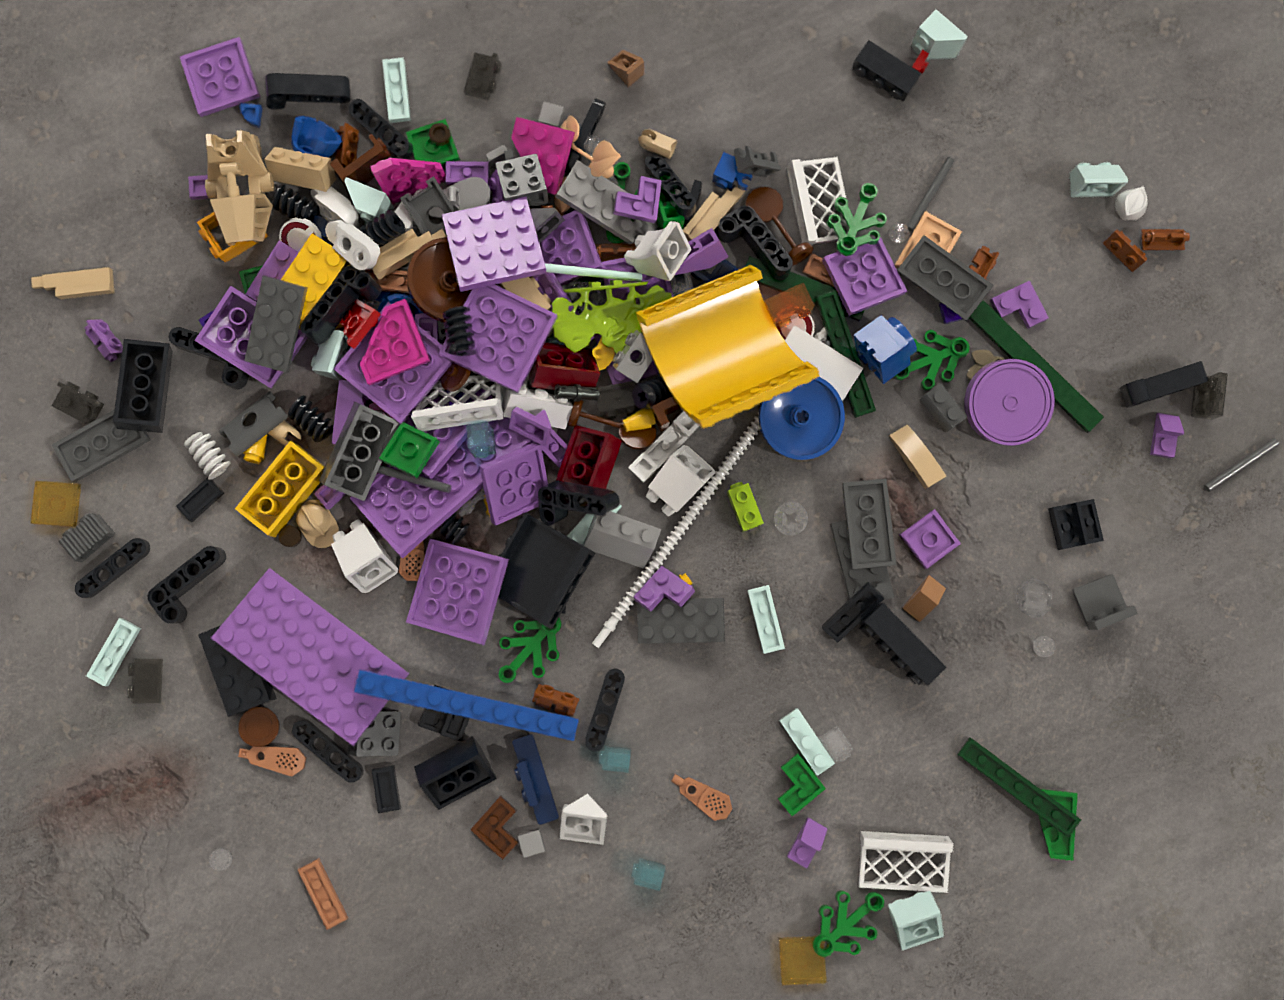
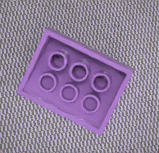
[195,286,308,389]

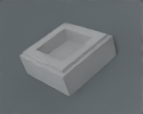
[538,102,564,128]
[486,145,508,168]
[518,829,546,858]

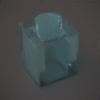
[466,421,496,458]
[599,746,631,773]
[631,858,665,891]

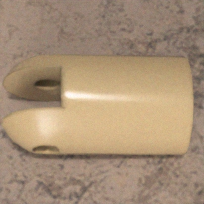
[638,129,677,159]
[268,421,301,446]

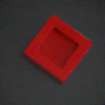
[912,50,929,74]

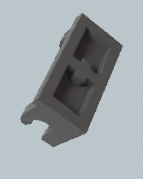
[734,146,781,177]

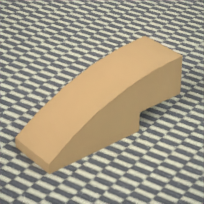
[889,425,947,489]

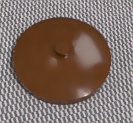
[407,237,472,322]

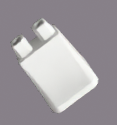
[624,221,692,281]
[646,445,715,516]
[331,519,398,593]

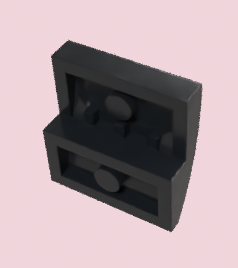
[1048,499,1104,550]
[418,684,470,742]

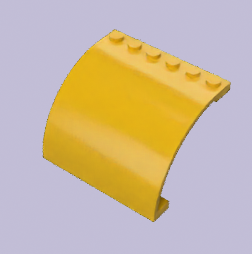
[636,265,820,428]

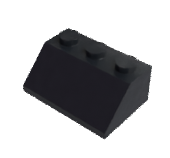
[414,736,497,810]

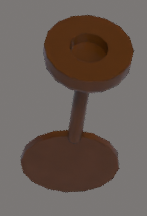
[746,187,814,266]
[568,400,656,449]

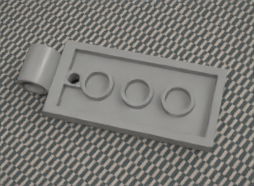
[555,160,658,244]

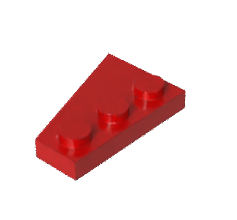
[340,299,381,349]

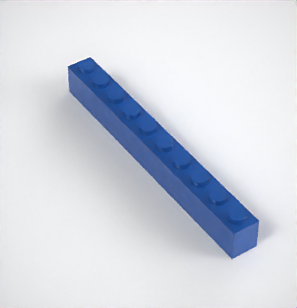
[354,670,579,741]

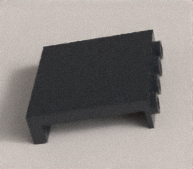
[498,513,595,629]

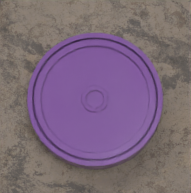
[964,359,1055,446]

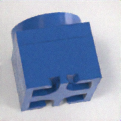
[854,315,917,384]

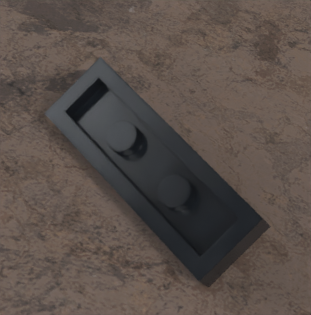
[822,582,884,643]

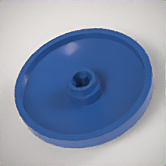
[758,377,845,460]

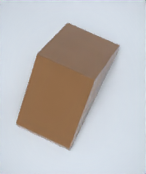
[608,50,644,87]
[902,575,946,622]

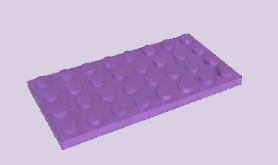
[350,388,534,558]
[211,568,409,746]

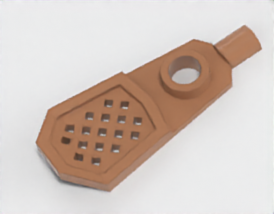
[399,541,425,581]
[238,746,306,777]
[671,774,732,821]

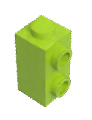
[727,481,764,532]

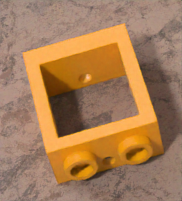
[197,195,268,263]

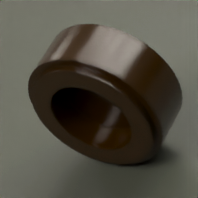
[429,123,451,146]
[278,526,302,547]

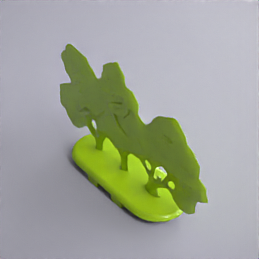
[552,279,672,354]

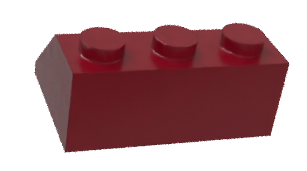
[528,343,600,390]
[556,425,622,489]

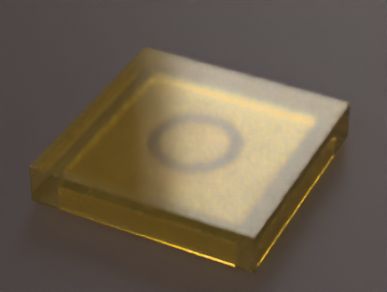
[30,481,81,527]
[779,936,827,985]

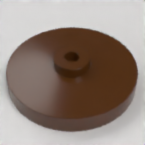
[440,362,471,392]
[238,707,280,747]

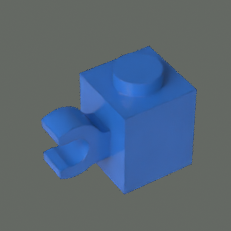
[712,152,752,191]

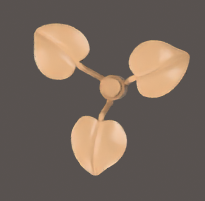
[554,116,621,216]

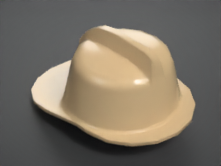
[296,500,339,548]

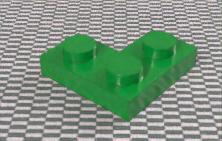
[778,753,826,817]

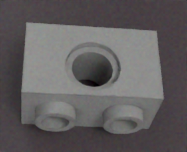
[613,330,653,383]

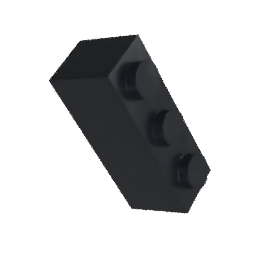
[852,40,921,102]

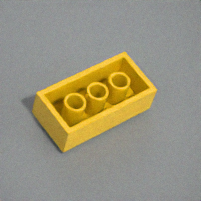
[281,233,351,329]
[235,441,325,538]

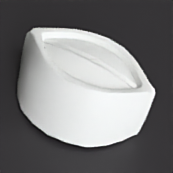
[1115,187,1148,220]

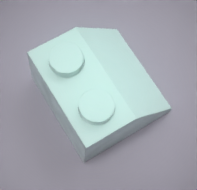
[911,9,968,59]
[1070,162,1128,197]
[344,177,393,225]
[311,330,351,380]
[888,891,944,951]

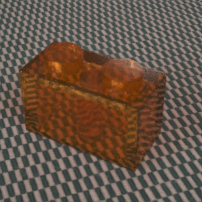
[764,282,815,328]

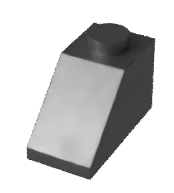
[530,208,565,244]

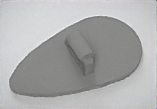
[428,177,490,219]

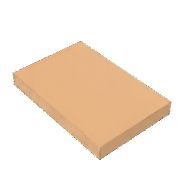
[895,211,962,269]

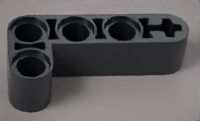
[265,73,351,110]
[717,205,793,281]
[300,265,382,345]
[168,327,250,390]
[1119,361,1209,408]
[538,480,620,526]
[147,546,226,624]

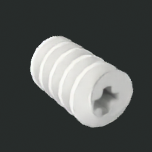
[184,432,231,480]

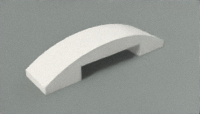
[628,411,699,483]

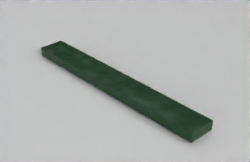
[969,300,1104,433]

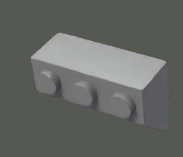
[583,511,661,569]

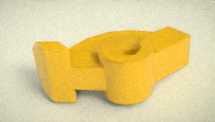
[592,337,615,371]

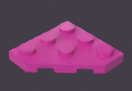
[511,117,575,195]
[370,158,446,204]
[360,299,430,386]

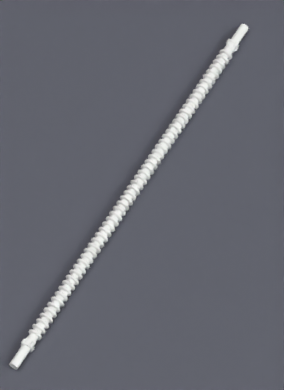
[592,327,827,648]

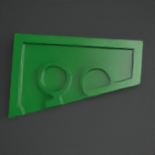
[1038,788,1078,861]

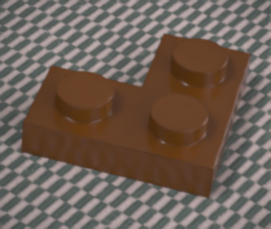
[470,796,518,860]

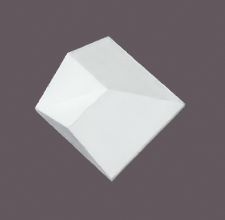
[560,794,607,845]

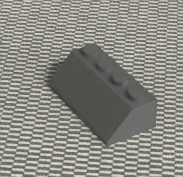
[319,401,399,501]

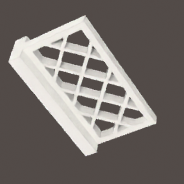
[786,157,849,245]
[412,375,503,431]
[858,831,953,893]

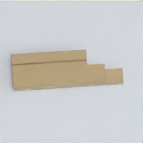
[683,185,745,242]
[372,229,447,280]
[31,267,114,299]

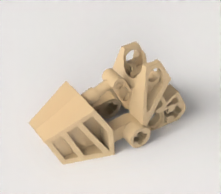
[205,130,275,246]

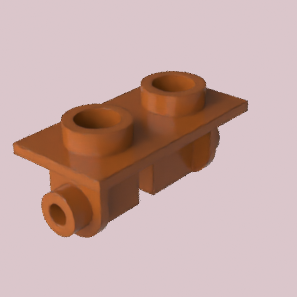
[335,123,359,168]
[1103,229,1148,272]
[1141,229,1190,250]
[595,243,637,262]
[969,246,999,280]
[532,684,579,717]

